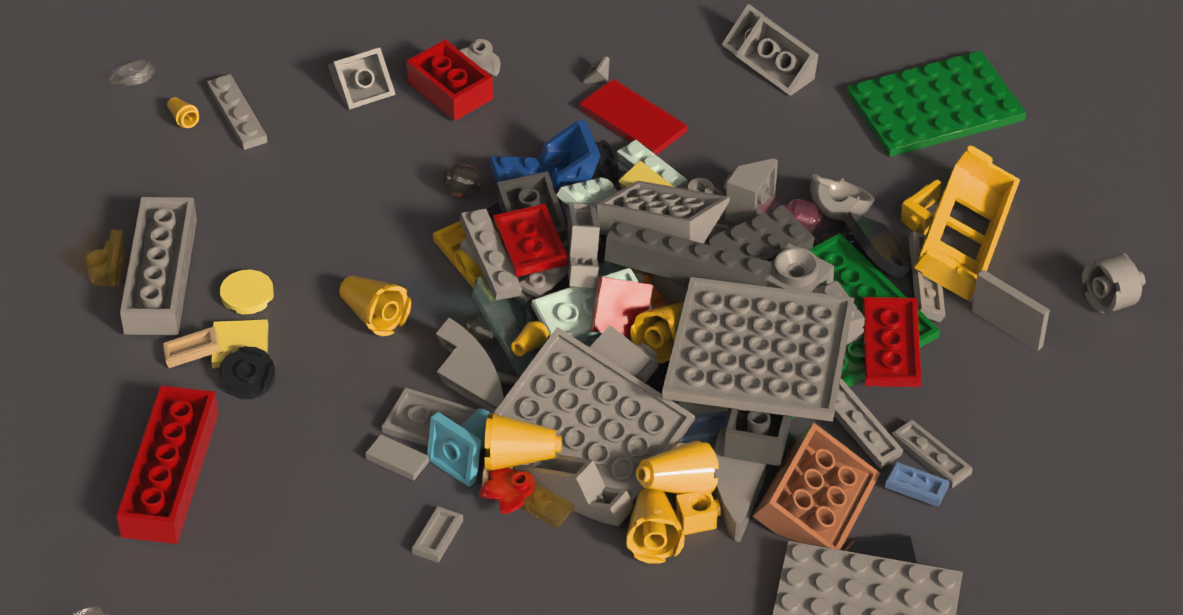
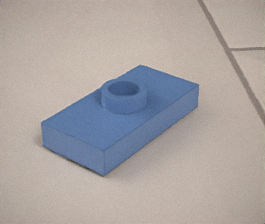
[679,411,730,443]
[885,462,950,507]

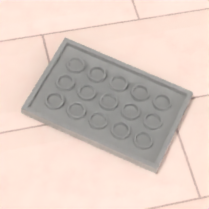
[494,327,696,505]
[773,541,963,615]

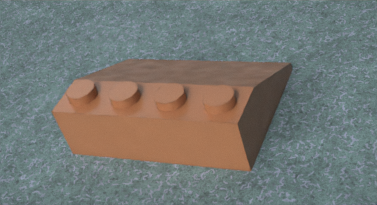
[753,422,880,550]

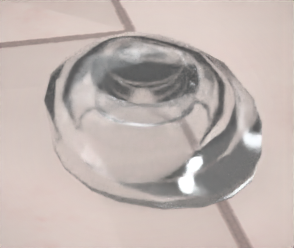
[108,59,156,86]

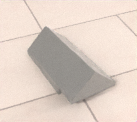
[722,4,819,95]

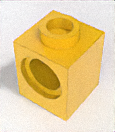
[676,489,721,535]

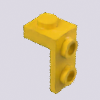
[900,179,942,235]

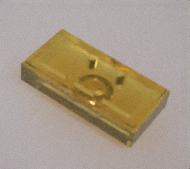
[520,483,574,529]

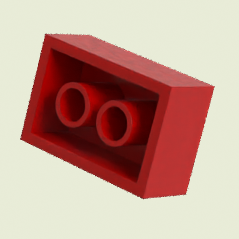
[406,39,493,121]

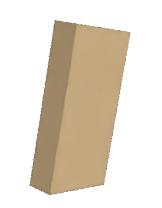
[163,326,221,368]

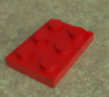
[494,204,568,277]

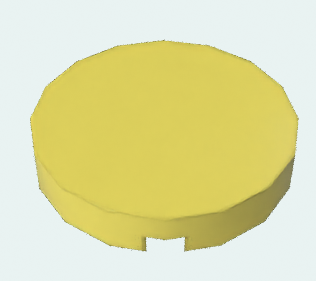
[220,270,274,315]

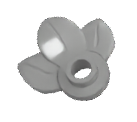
[460,39,501,77]

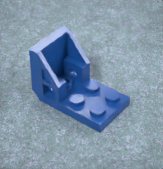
[488,120,601,201]

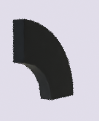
[591,139,619,185]

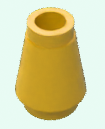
[167,97,199,128]
[511,321,549,356]

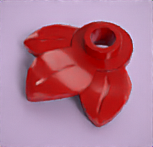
[479,468,535,515]

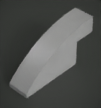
[567,202,600,288]
[436,318,506,413]
[714,427,767,542]
[515,454,634,526]

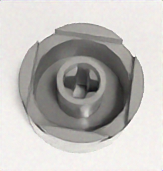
[1082,253,1146,313]

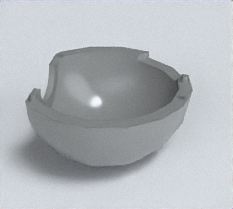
[810,174,875,221]

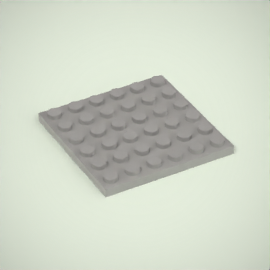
[662,277,854,422]

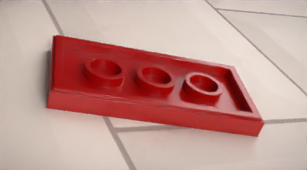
[579,79,687,155]
[862,297,921,387]

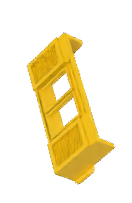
[914,146,1020,301]

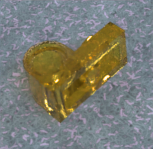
[85,230,125,287]

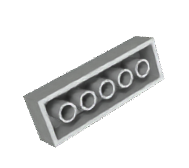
[120,197,197,335]

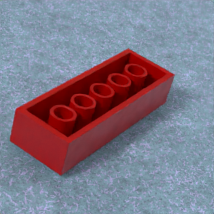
[117,386,219,544]

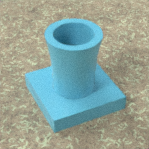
[427,409,491,487]

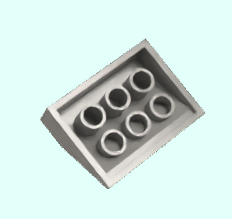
[597,181,730,243]

